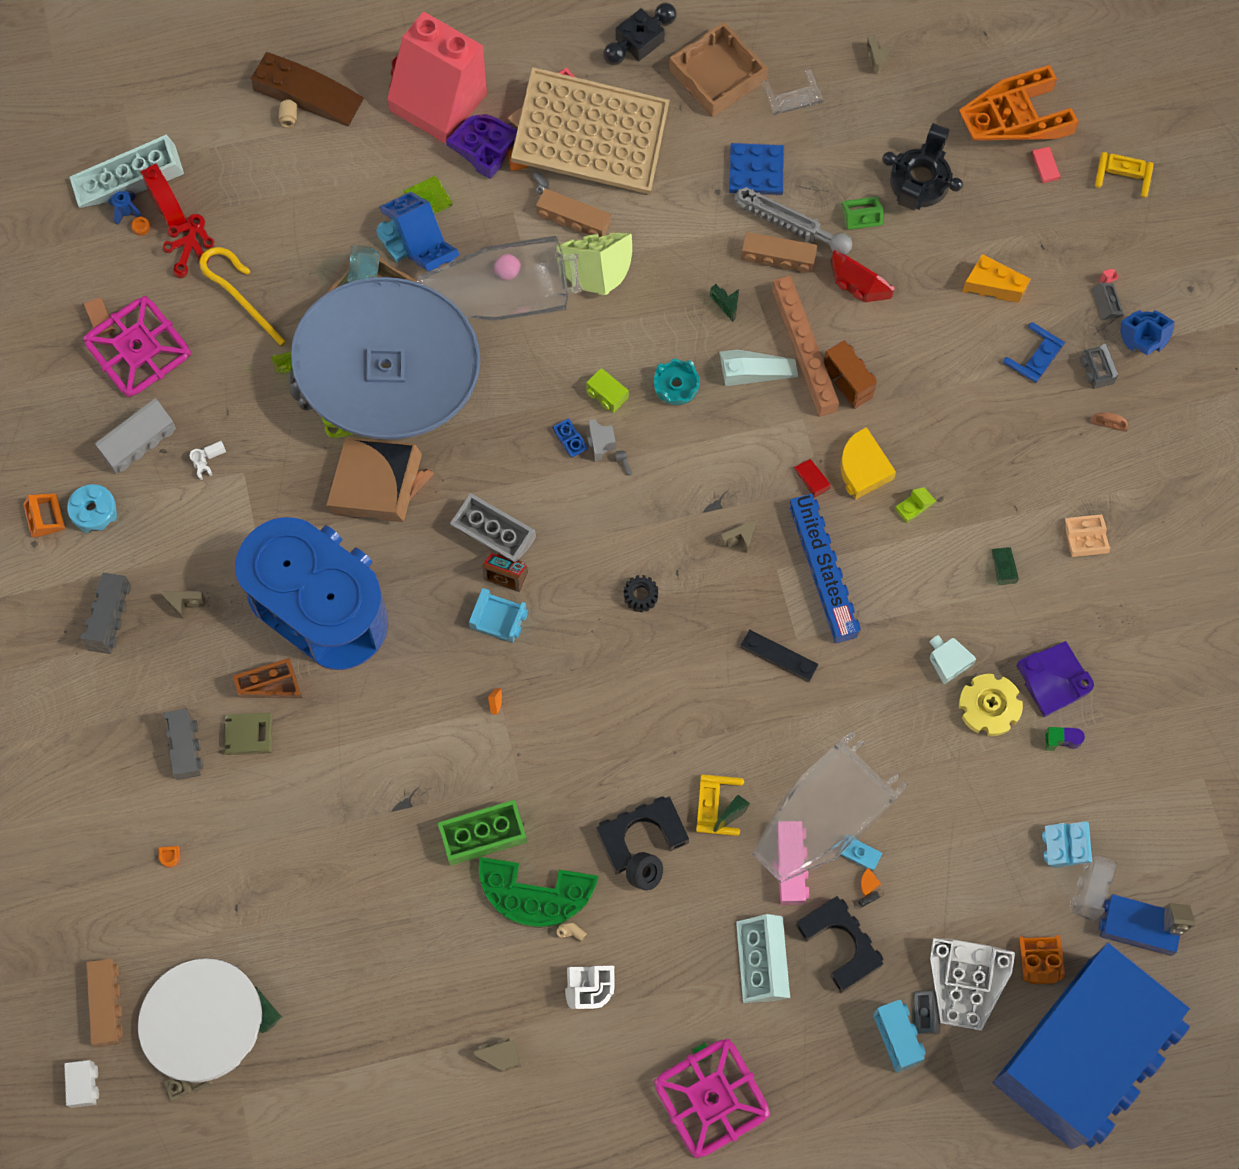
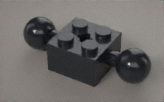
[603,2,677,65]

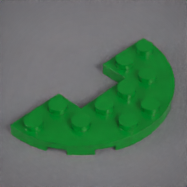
[479,857,599,928]

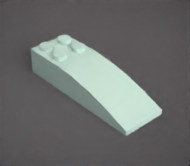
[70,135,184,208]

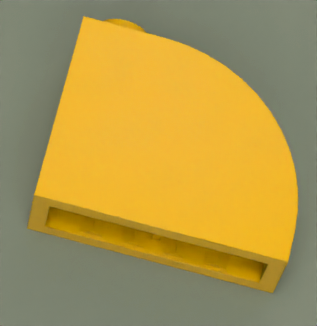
[840,427,896,500]

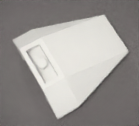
[930,938,1015,1030]

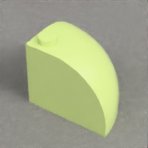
[556,233,632,295]

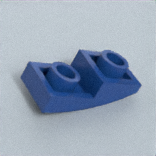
[552,418,588,458]

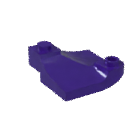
[446,114,518,179]
[1016,641,1094,717]

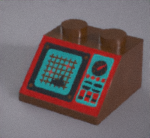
[482,553,528,592]

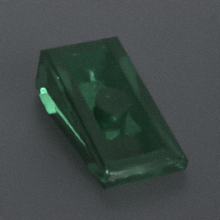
[992,547,1019,585]
[713,795,750,832]

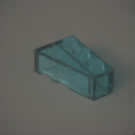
[348,244,380,283]

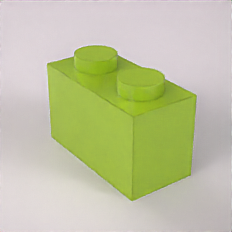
[586,368,629,413]

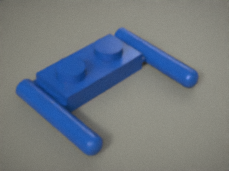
[1003,322,1065,383]

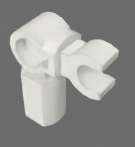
[190,441,226,480]

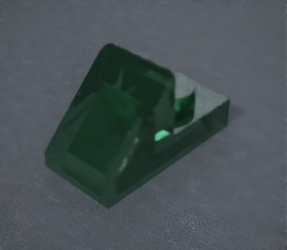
[710,284,739,322]

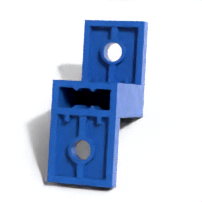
[379,192,460,271]

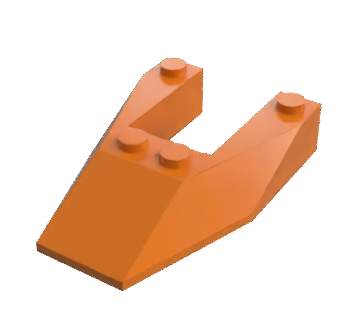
[959,65,1079,141]

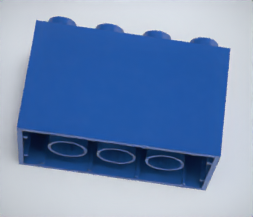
[992,943,1190,1149]

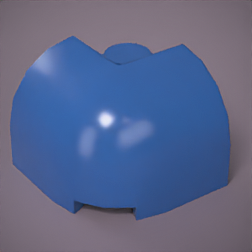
[1120,310,1175,355]

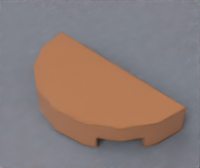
[1090,412,1128,432]
[410,468,434,500]

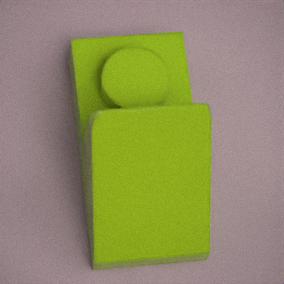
[895,487,936,523]

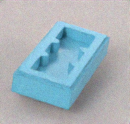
[837,835,882,872]

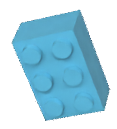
[873,999,926,1073]

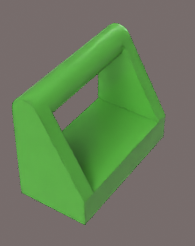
[842,196,883,230]

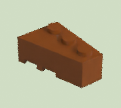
[232,658,303,698]

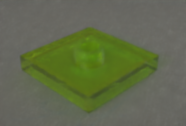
[404,175,453,215]

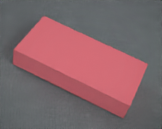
[1032,147,1061,183]

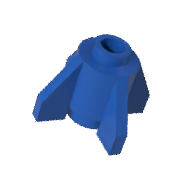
[108,191,142,225]

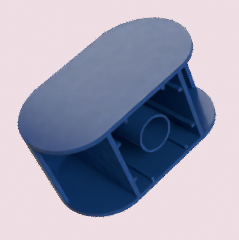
[235,517,388,670]

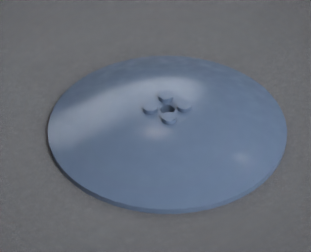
[291,277,480,440]

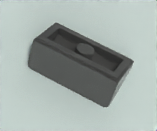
[1092,282,1124,320]
[914,991,940,1034]

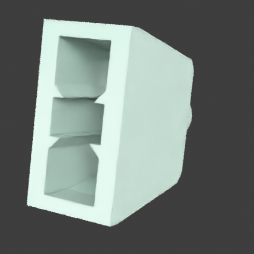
[929,635,976,685]

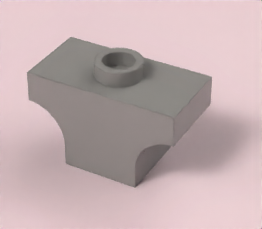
[587,419,616,462]

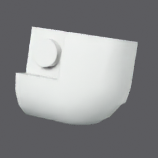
[565,966,614,1009]

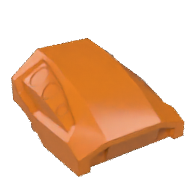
[1019,935,1065,984]

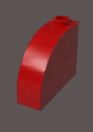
[140,163,187,233]

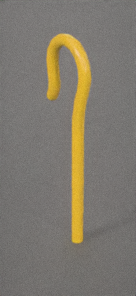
[199,247,286,347]

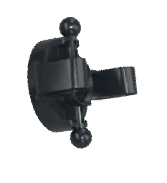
[882,123,963,211]

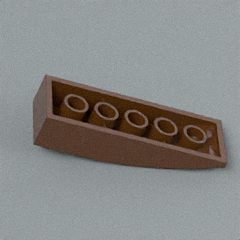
[251,51,364,127]

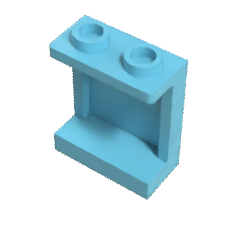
[469,588,528,643]

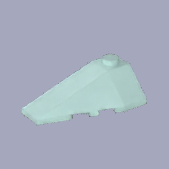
[720,349,798,386]

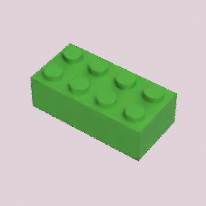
[438,800,527,866]

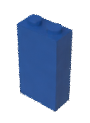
[1099,894,1180,956]

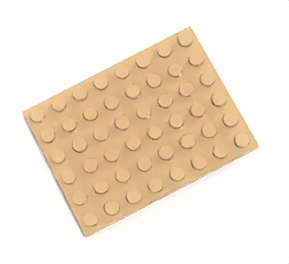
[511,67,670,194]

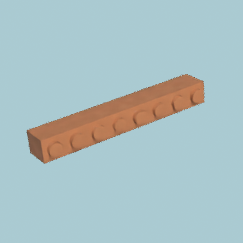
[772,275,839,417]

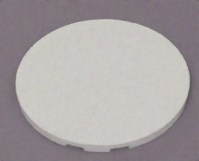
[138,959,262,1083]

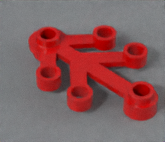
[163,214,214,278]

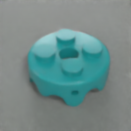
[654,358,700,405]

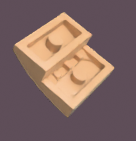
[1065,514,1110,557]

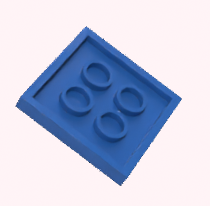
[729,143,784,195]

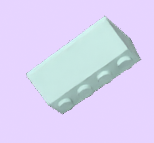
[736,914,790,1003]

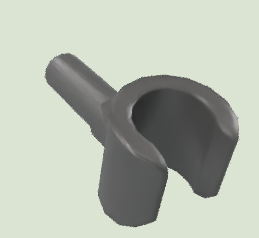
[615,450,632,476]

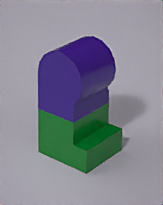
[1045,727,1085,751]

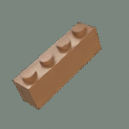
[536,188,611,237]
[741,232,817,273]
[87,959,123,1047]

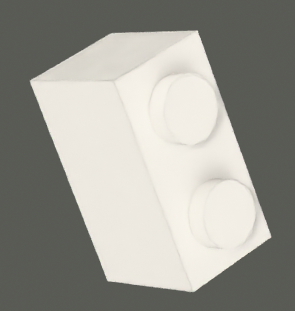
[65,1060,99,1108]

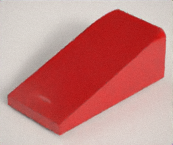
[794,459,831,498]

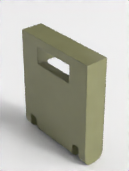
[223,712,273,755]

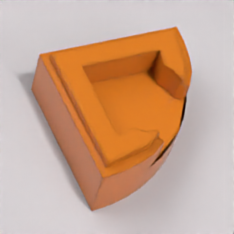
[488,688,502,714]
[861,868,881,897]

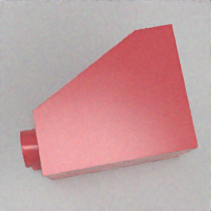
[388,11,487,144]

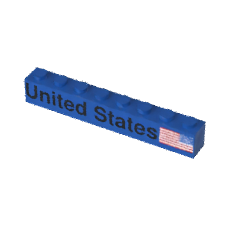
[789,494,861,644]

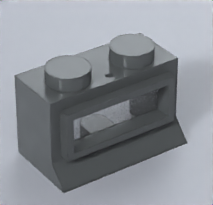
[1080,343,1118,389]

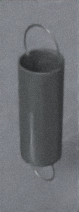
[854,889,884,909]

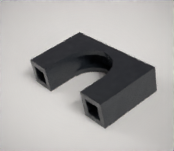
[597,796,689,875]
[795,896,884,994]

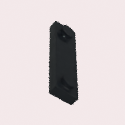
[740,629,819,682]

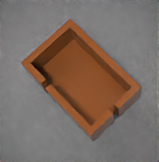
[824,340,877,409]

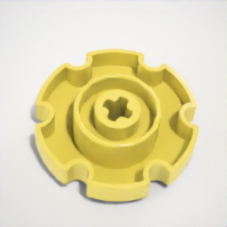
[959,674,1023,736]

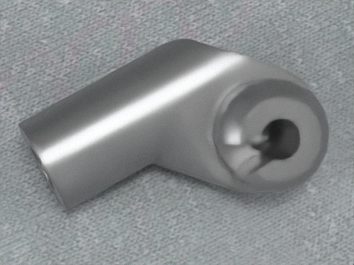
[532,171,549,195]

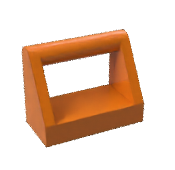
[23,494,65,537]

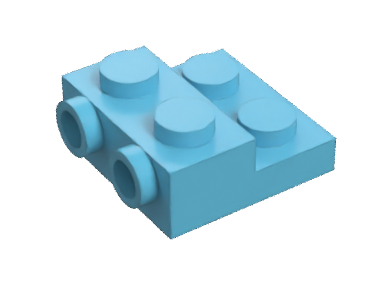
[376,220,408,263]
[1042,821,1092,868]

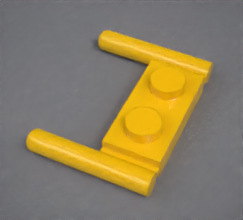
[1095,152,1154,198]
[696,774,744,836]

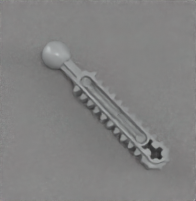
[735,187,853,255]

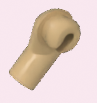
[556,923,587,942]

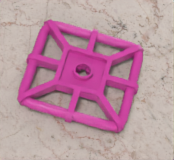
[83,296,191,397]
[653,1038,771,1159]

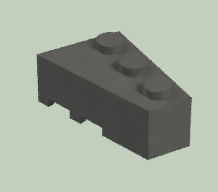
[163,709,203,780]

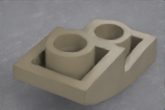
[164,1078,213,1101]

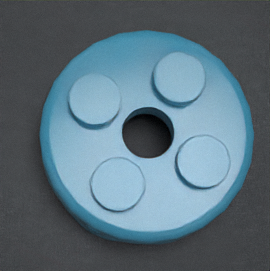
[67,484,117,533]

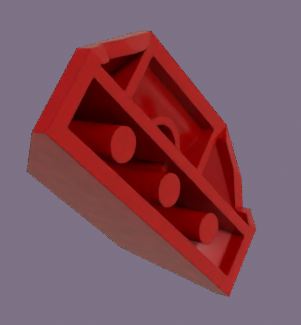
[831,250,895,303]

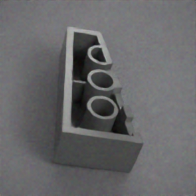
[80,573,131,654]

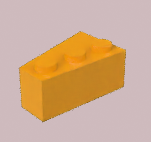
[962,254,1031,303]

